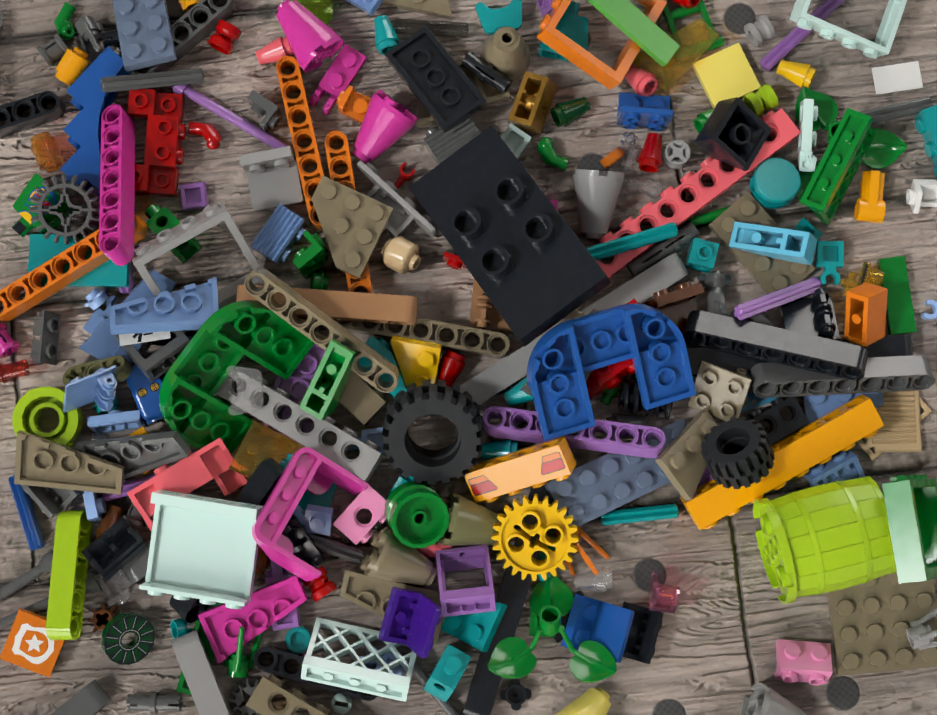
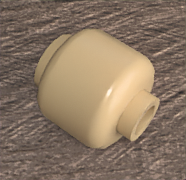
[381,236,421,274]

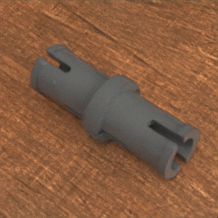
[126,692,183,714]

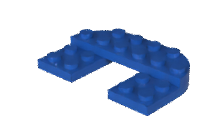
[527,304,696,441]

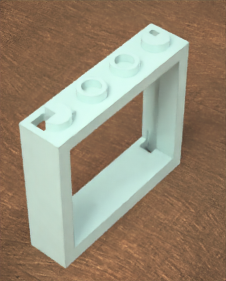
[789,0,907,59]

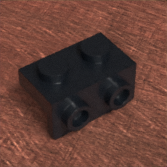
[622,601,663,664]

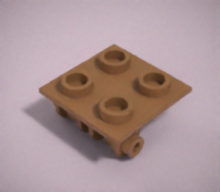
[469,279,513,333]

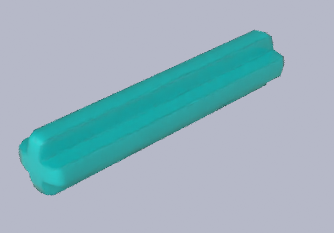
[601,504,679,526]

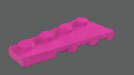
[198,575,308,664]

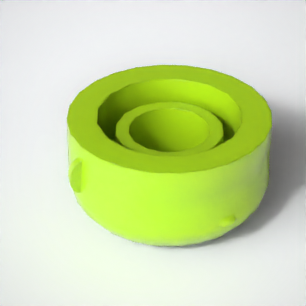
[12,387,83,448]

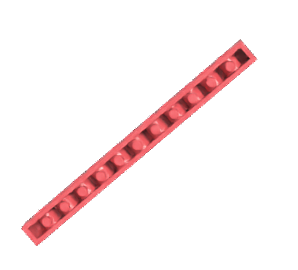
[596,108,801,279]

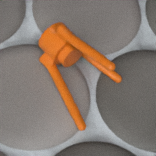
[554,526,610,576]

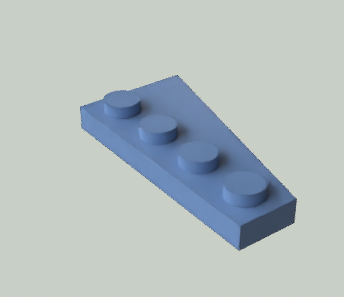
[78,270,176,363]
[109,277,219,335]

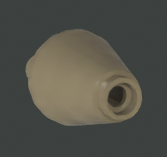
[360,527,437,586]

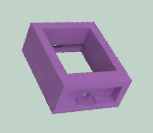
[435,545,496,617]

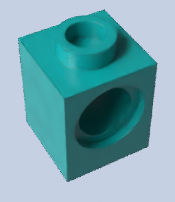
[685,237,720,274]

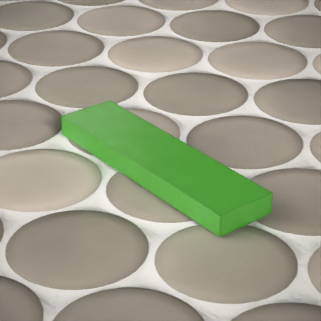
[587,0,680,67]

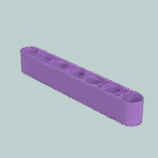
[483,406,666,458]

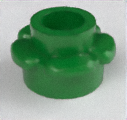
[310,270,329,290]

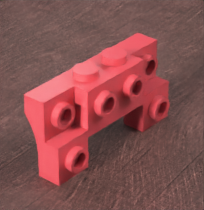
[127,437,248,532]

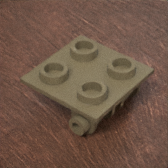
[688,360,752,421]

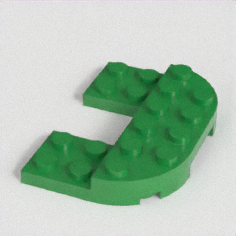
[159,300,315,454]

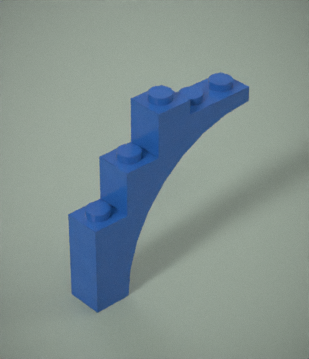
[60,46,136,212]

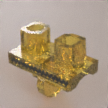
[839,262,884,297]

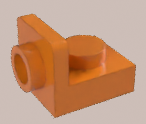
[336,85,371,124]

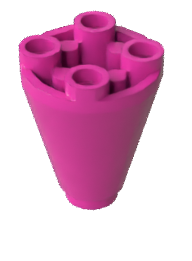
[352,89,418,163]

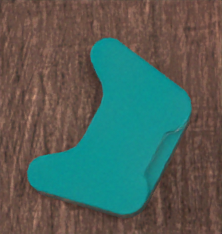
[475,0,522,35]

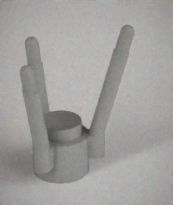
[906,608,937,651]

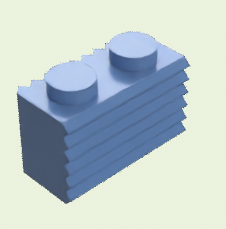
[250,203,307,266]

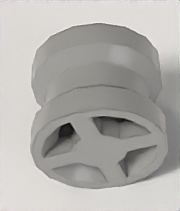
[744,15,775,47]
[663,140,691,169]

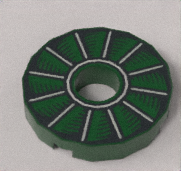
[101,612,155,665]

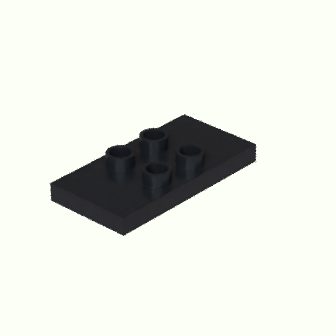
[409,125,611,347]

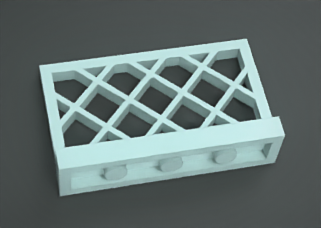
[301,617,417,702]

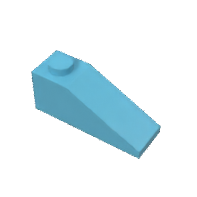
[729,222,817,265]

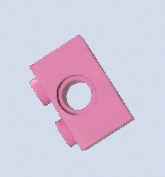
[333,485,386,545]

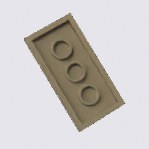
[708,191,816,294]

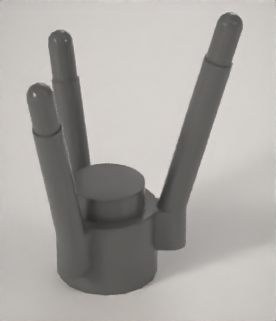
[75,16,122,68]

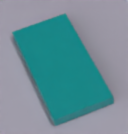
[28,234,131,288]

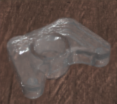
[226,365,264,416]

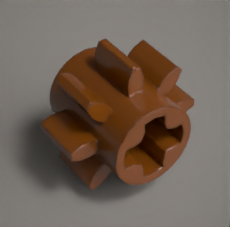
[88,602,118,633]

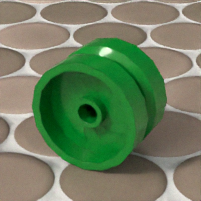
[385,481,450,548]

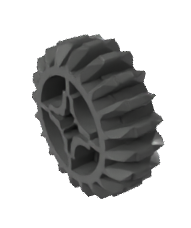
[29,174,100,245]

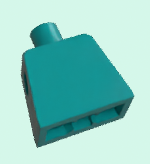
[538,1,588,62]
[422,644,472,703]

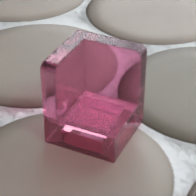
[648,570,680,614]

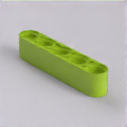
[46,510,92,640]

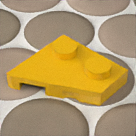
[391,335,442,388]

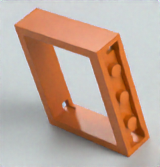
[536,0,667,90]

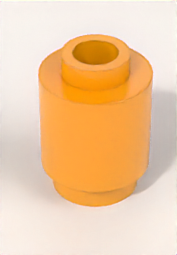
[55,46,91,86]

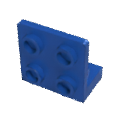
[616,92,674,131]
[561,594,634,663]

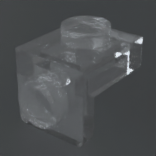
[94,568,136,606]

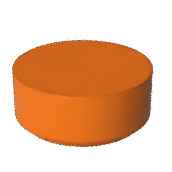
[599,146,625,169]

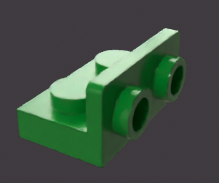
[292,230,329,280]

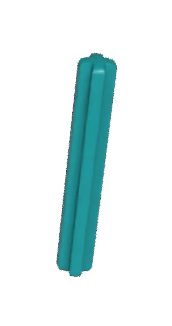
[586,222,678,261]

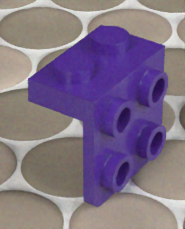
[378,587,441,658]

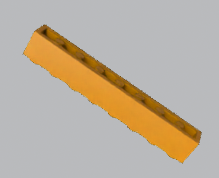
[680,394,884,530]

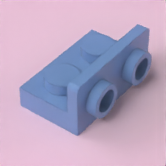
[803,450,865,487]

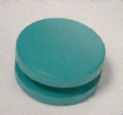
[749,158,801,209]

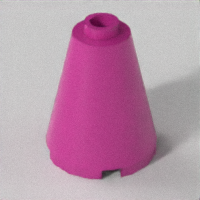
[276,0,344,73]

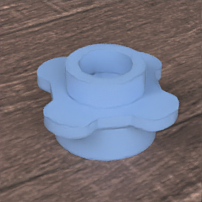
[84,287,109,311]

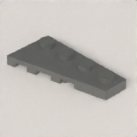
[74,431,191,479]

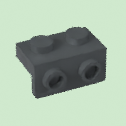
[21,485,83,518]

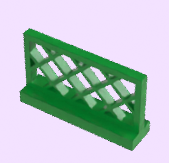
[800,108,876,225]

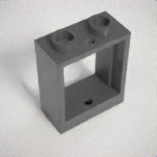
[109,327,190,382]

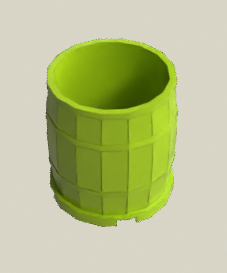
[753,476,897,604]

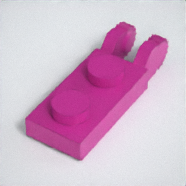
[309,44,367,115]

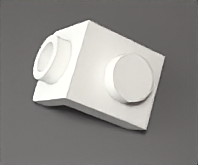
[906,179,937,214]

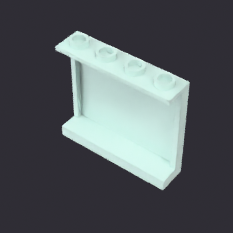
[139,489,264,609]

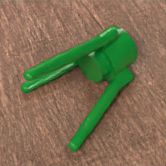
[224,626,264,678]

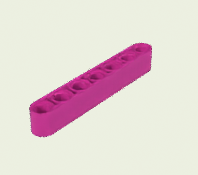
[99,104,135,266]

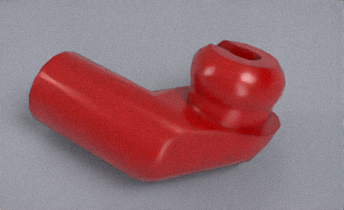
[188,121,222,150]

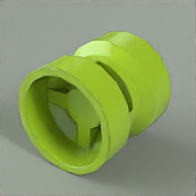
[743,84,779,117]

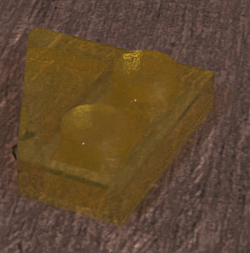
[229,420,299,479]

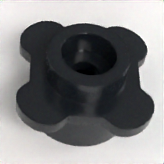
[500,679,532,711]

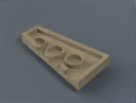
[14,430,125,495]
[340,568,443,646]

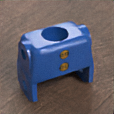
[126,355,168,426]

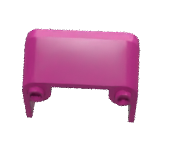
[252,447,369,582]

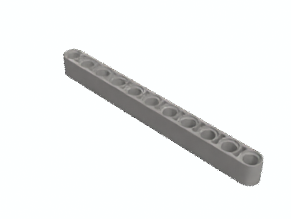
[450,252,690,423]

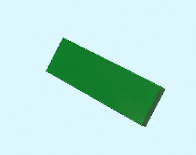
[877,256,917,335]

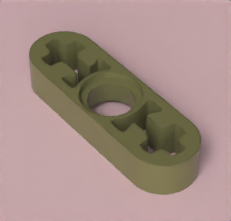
[63,355,132,385]

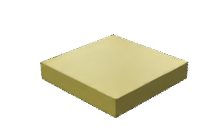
[692,43,761,109]

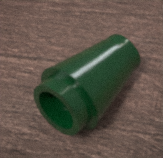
[551,97,590,127]

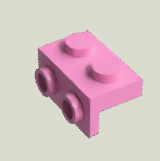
[774,639,833,686]

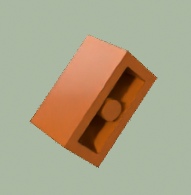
[844,282,888,347]

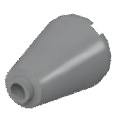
[573,169,624,239]
[739,682,808,715]

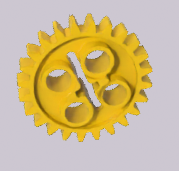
[491,494,578,581]

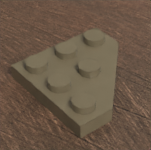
[311,176,394,279]

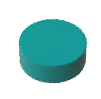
[285,626,312,653]

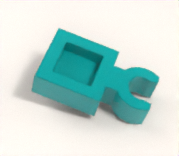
[816,241,844,286]

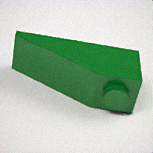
[299,339,356,421]

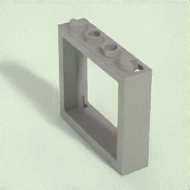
[132,201,265,333]

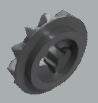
[228,678,261,715]

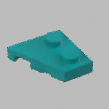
[441,602,508,653]

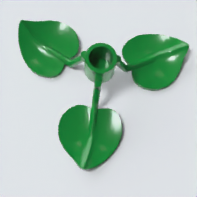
[795,87,907,200]
[488,575,617,683]

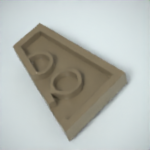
[655,410,718,501]

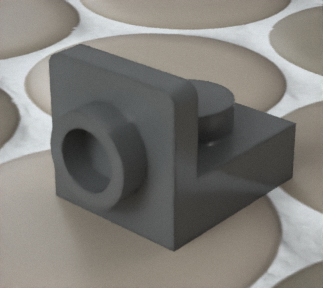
[247,90,281,133]

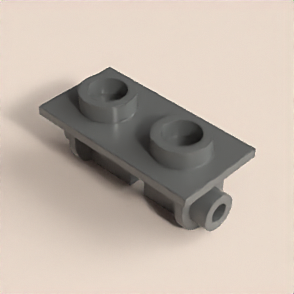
[30,310,61,365]

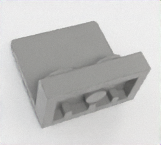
[239,146,304,212]

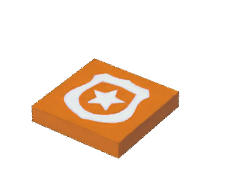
[0,608,65,678]

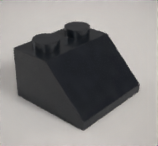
[695,97,772,171]

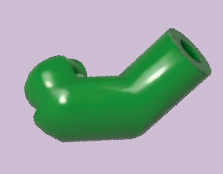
[54,2,76,40]
[537,137,569,171]

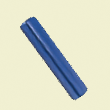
[8,475,45,551]

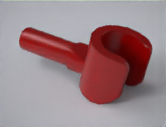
[394,162,415,189]

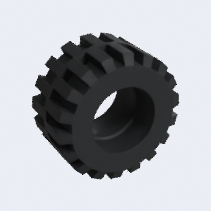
[701,417,775,489]

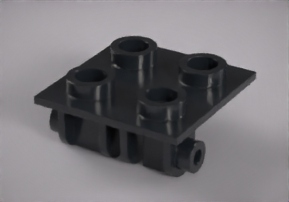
[781,288,840,340]

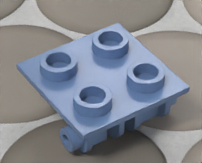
[63,365,117,413]

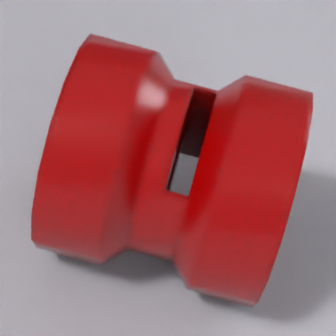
[207,20,242,55]
[301,566,337,602]

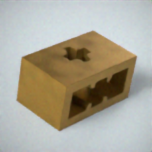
[508,71,557,135]

